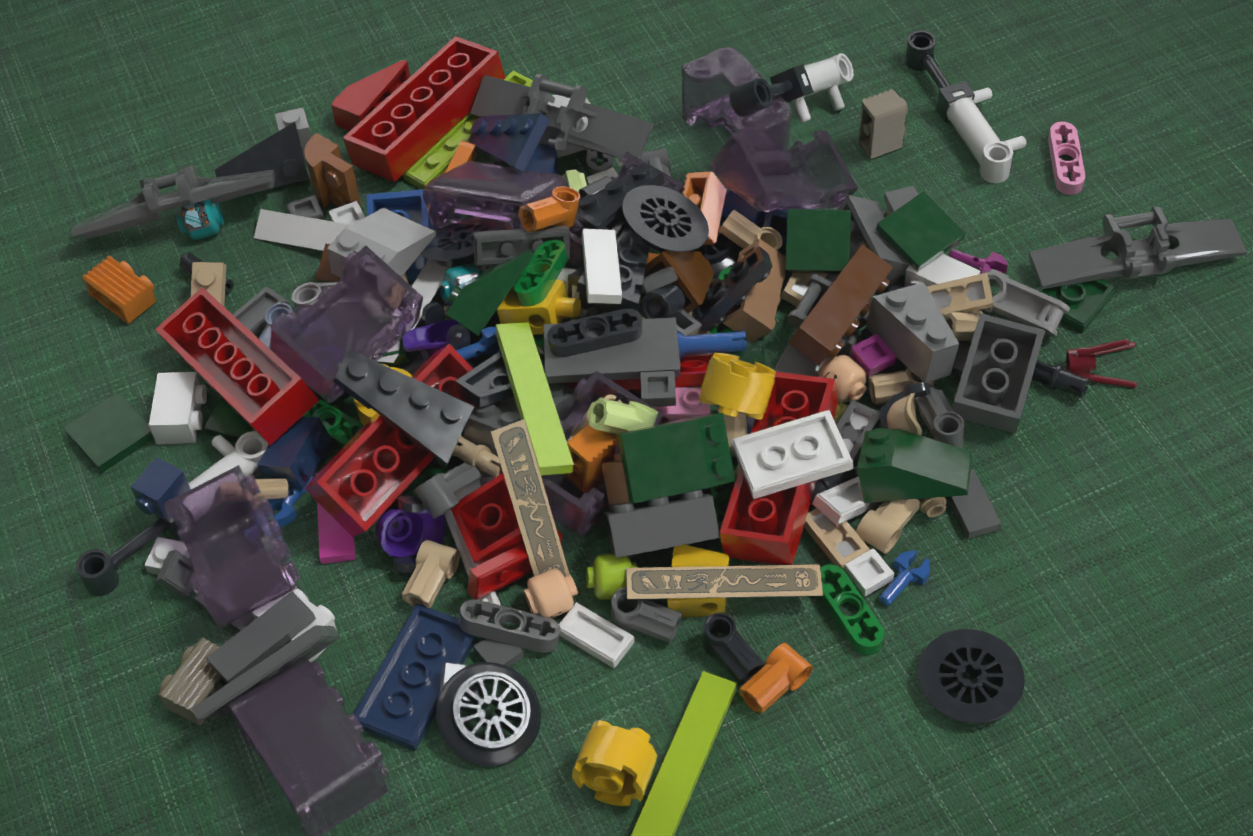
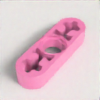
[1048,122,1085,195]

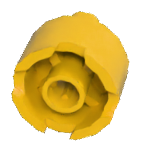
[699,353,776,420]
[572,720,657,807]

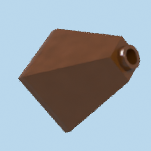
[644,250,715,313]

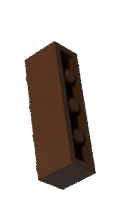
[788,244,893,366]

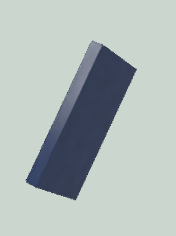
[350,603,478,751]

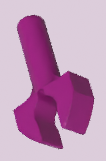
[949,249,1008,274]

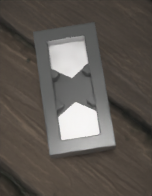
[836,400,880,465]

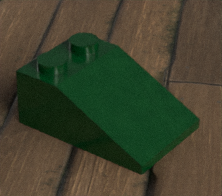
[445,248,534,336]
[617,413,735,503]
[857,428,972,503]

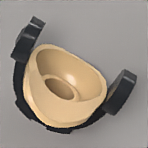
[879,382,940,442]

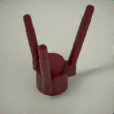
[1066,339,1137,388]

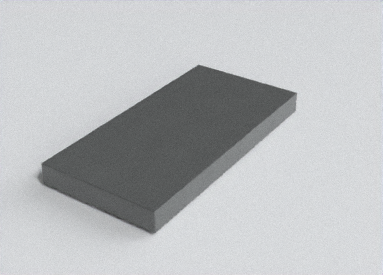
[544,318,680,384]
[191,625,340,720]

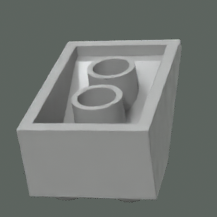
[327,208,436,298]

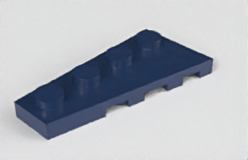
[468,113,550,173]

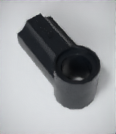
[702,613,765,685]

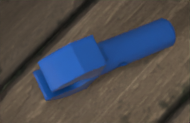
[456,327,500,360]
[262,476,313,527]
[879,550,930,606]

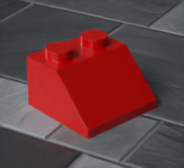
[451,473,524,565]

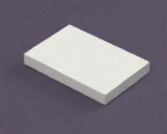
[731,410,853,499]

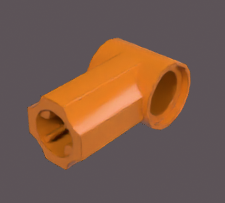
[518,186,580,233]
[740,643,813,714]

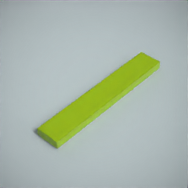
[403,70,533,191]
[495,322,574,476]
[631,671,737,836]

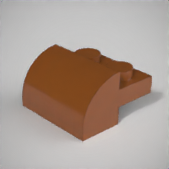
[304,133,362,208]

